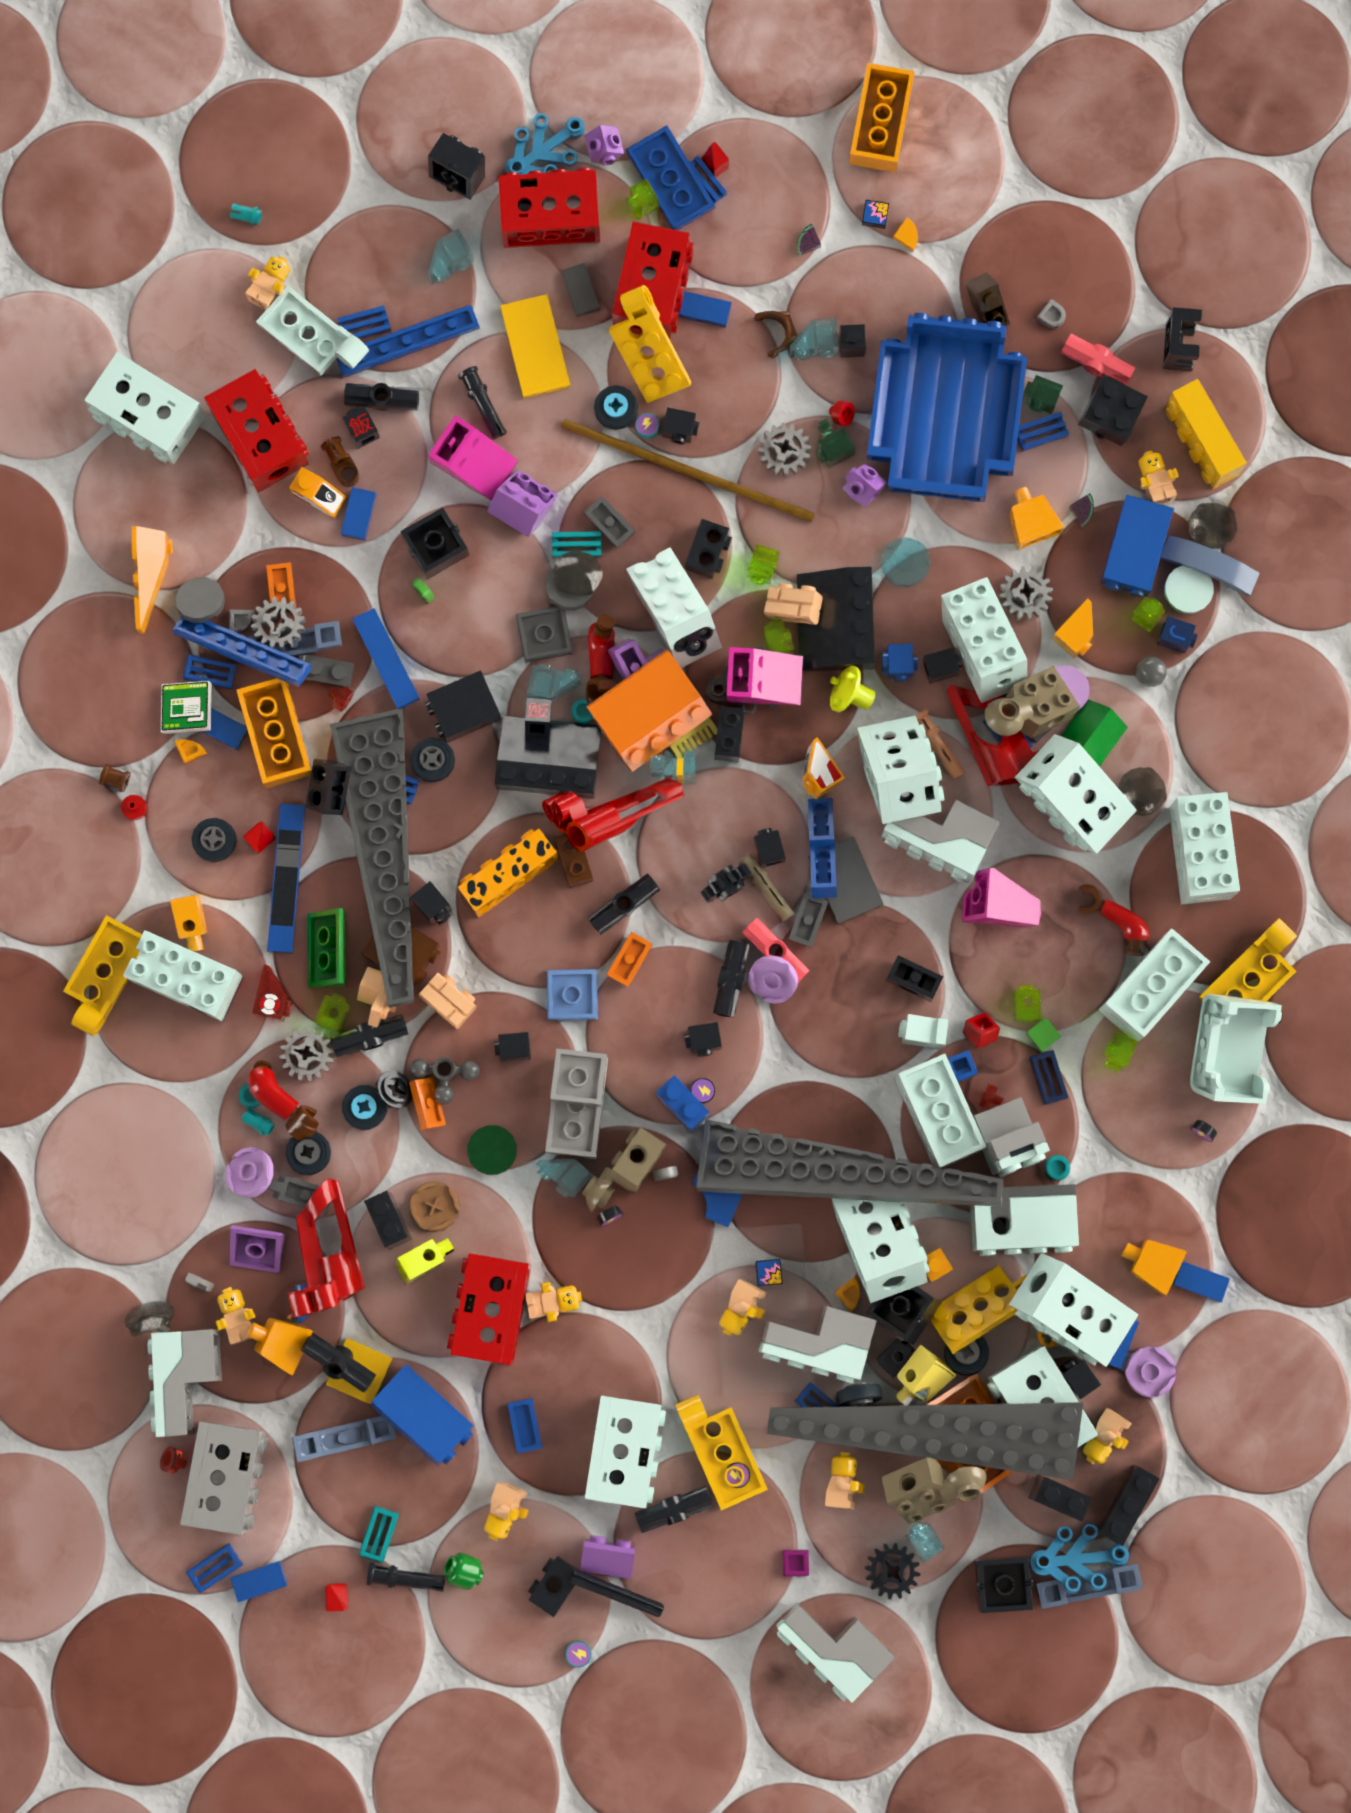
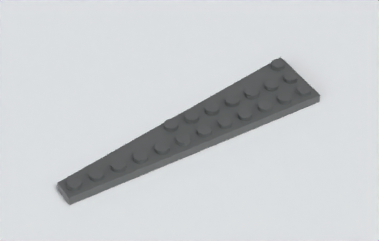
[330,708,414,1008]
[696,1119,1004,1207]
[767,1402,1083,1480]

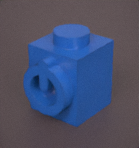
[881,644,918,682]

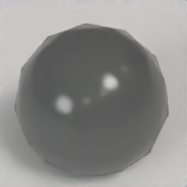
[1136,656,1167,687]

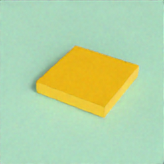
[325,1338,393,1404]

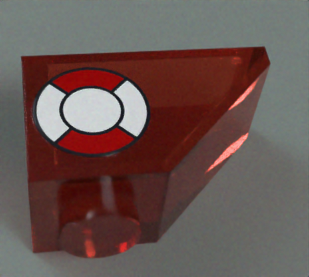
[252,964,293,1022]

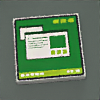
[161,681,212,734]

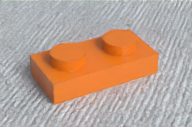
[266,562,296,613]
[606,932,653,988]
[409,1077,446,1131]

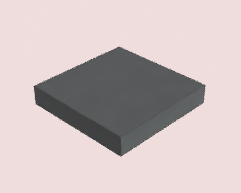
[516,606,573,663]

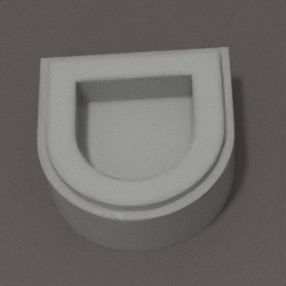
[1036,299,1066,329]
[652,1166,678,1182]

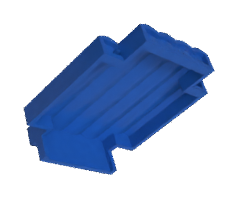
[867,313,1027,502]

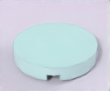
[1164,566,1214,614]

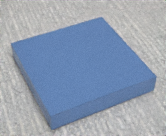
[547,969,598,1021]

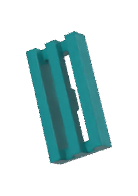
[552,531,601,558]
[359,1506,400,1563]

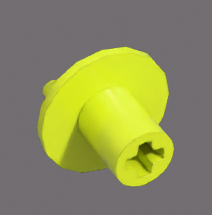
[830,665,875,713]

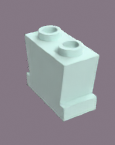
[898,1014,948,1049]

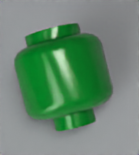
[444,1552,484,1590]

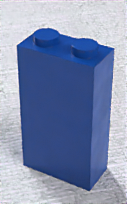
[1100,495,1174,598]
[370,1364,474,1467]

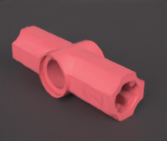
[1061,333,1136,385]
[742,918,810,983]

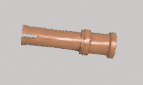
[916,709,966,781]

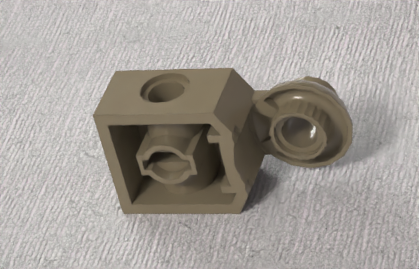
[985,666,1080,738]
[582,1127,666,1213]
[881,1457,987,1524]

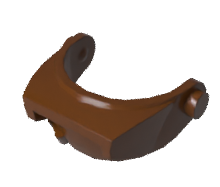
[754,311,799,358]

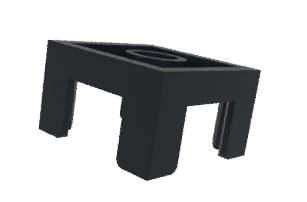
[1163,307,1202,371]

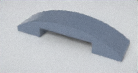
[1160,535,1260,596]
[246,621,342,657]
[292,1416,396,1462]
[1037,1563,1143,1609]

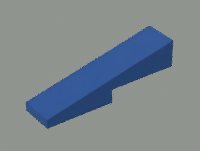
[353,608,420,709]
[808,798,837,898]

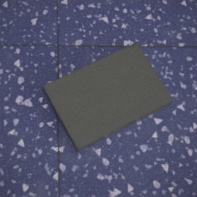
[808,836,884,924]

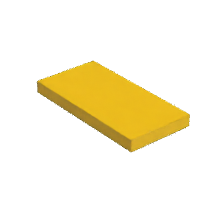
[500,294,571,399]

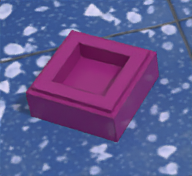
[783,1549,809,1576]

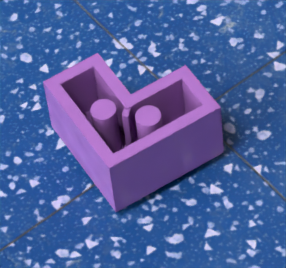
[607,638,665,680]

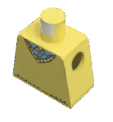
[896,1345,957,1405]

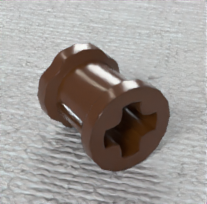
[99,764,131,792]

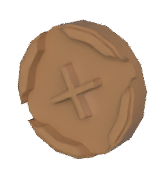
[409,1181,460,1232]

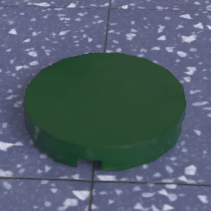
[467,1125,517,1175]

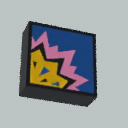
[862,200,889,229]
[755,1259,783,1286]

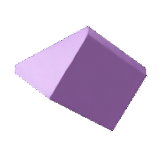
[229,1225,286,1273]

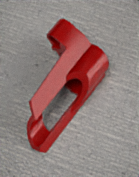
[946,685,1040,786]
[542,779,685,851]
[287,1178,365,1318]

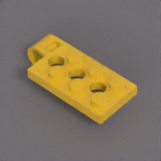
[608,285,691,403]
[63,915,142,1037]
[1198,918,1297,1001]
[930,1265,1043,1354]
[675,1394,768,1511]

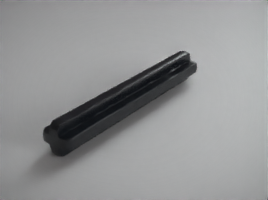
[569,1569,664,1617]

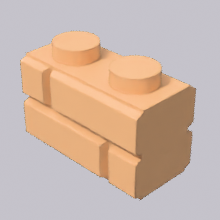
[764,583,823,625]
[418,973,477,1029]

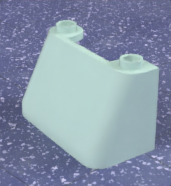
[1190,994,1282,1104]

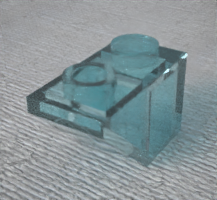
[428,229,474,284]
[789,318,839,360]
[527,663,582,703]
[536,1159,593,1199]
[905,1522,945,1563]

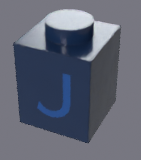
[1157,616,1198,654]

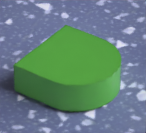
[411,577,435,604]

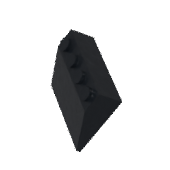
[797,567,875,671]
[495,716,601,799]

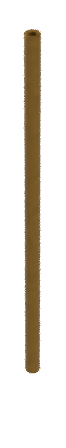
[561,419,815,522]

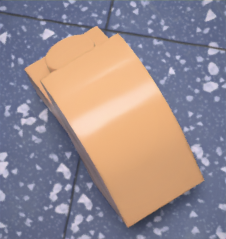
[357,967,396,1028]

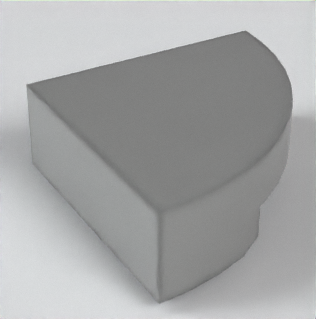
[229,610,255,634]
[185,1272,215,1293]

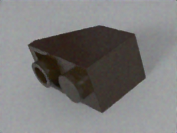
[965,272,1010,326]

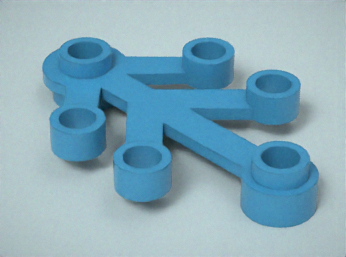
[505,113,585,174]
[1030,1524,1129,1594]

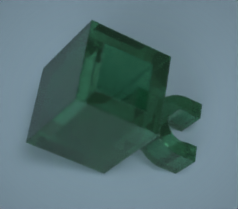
[816,418,856,468]

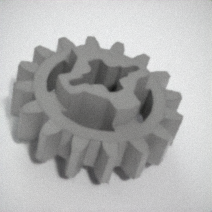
[758,423,811,477]
[999,566,1053,621]
[251,597,305,651]
[279,1027,335,1082]

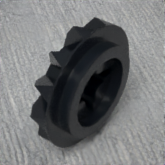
[375,1071,412,1110]

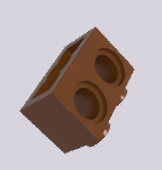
[554,834,593,889]

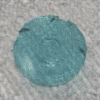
[881,537,930,587]

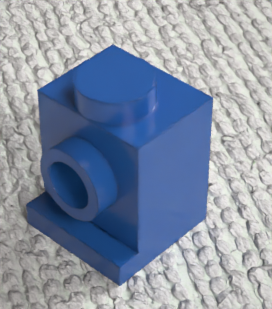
[947,1050,978,1082]

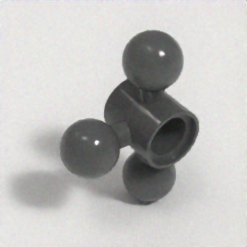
[410,1057,480,1105]

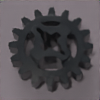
[701,863,752,903]
[864,1543,921,1599]

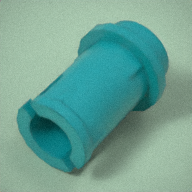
[230,203,262,226]
[241,1108,275,1136]

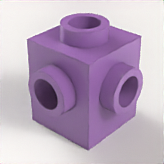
[584,125,624,166]
[842,464,887,508]

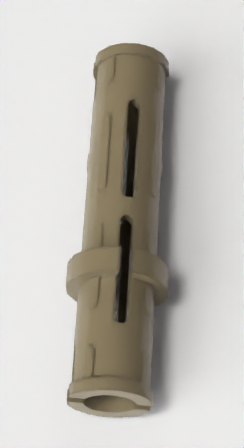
[738,854,795,923]

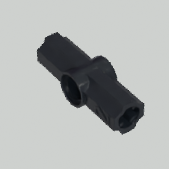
[344,383,419,411]
[588,873,660,935]
[713,940,750,1018]
[330,1014,409,1057]
[300,1332,376,1393]
[635,1486,714,1533]

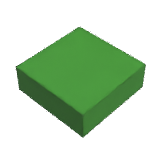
[1026,1017,1062,1053]

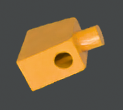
[1009,487,1064,550]
[170,894,207,951]
[1121,1240,1187,1296]
[247,1318,313,1376]

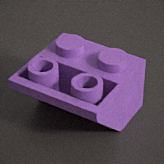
[487,470,558,537]
[580,1535,636,1579]

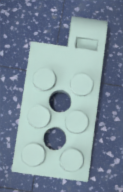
[256,286,369,375]

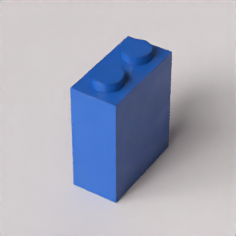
[656,1075,709,1134]

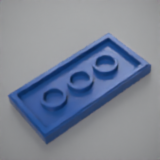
[625,125,716,230]

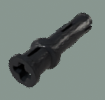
[458,366,507,439]
[367,1562,446,1592]

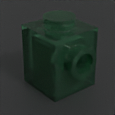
[1023,375,1063,414]

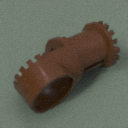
[321,436,360,487]

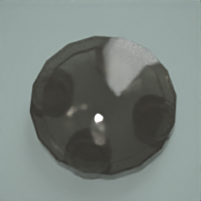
[1188,503,1237,549]
[553,551,602,596]
[1118,767,1167,816]
[124,1301,175,1337]

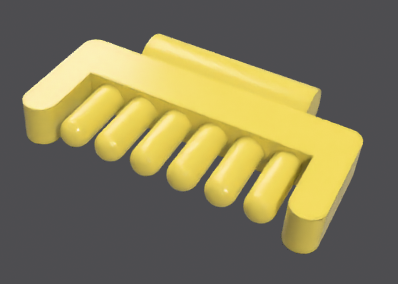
[669,717,718,758]

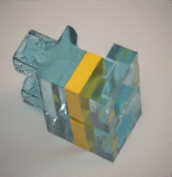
[651,750,697,784]

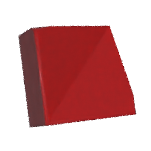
[701,142,729,177]
[243,821,276,854]
[963,1012,1000,1049]
[325,1583,348,1612]

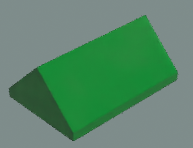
[1061,699,1128,767]
[307,908,347,988]

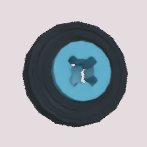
[594,385,638,430]
[342,1085,387,1130]

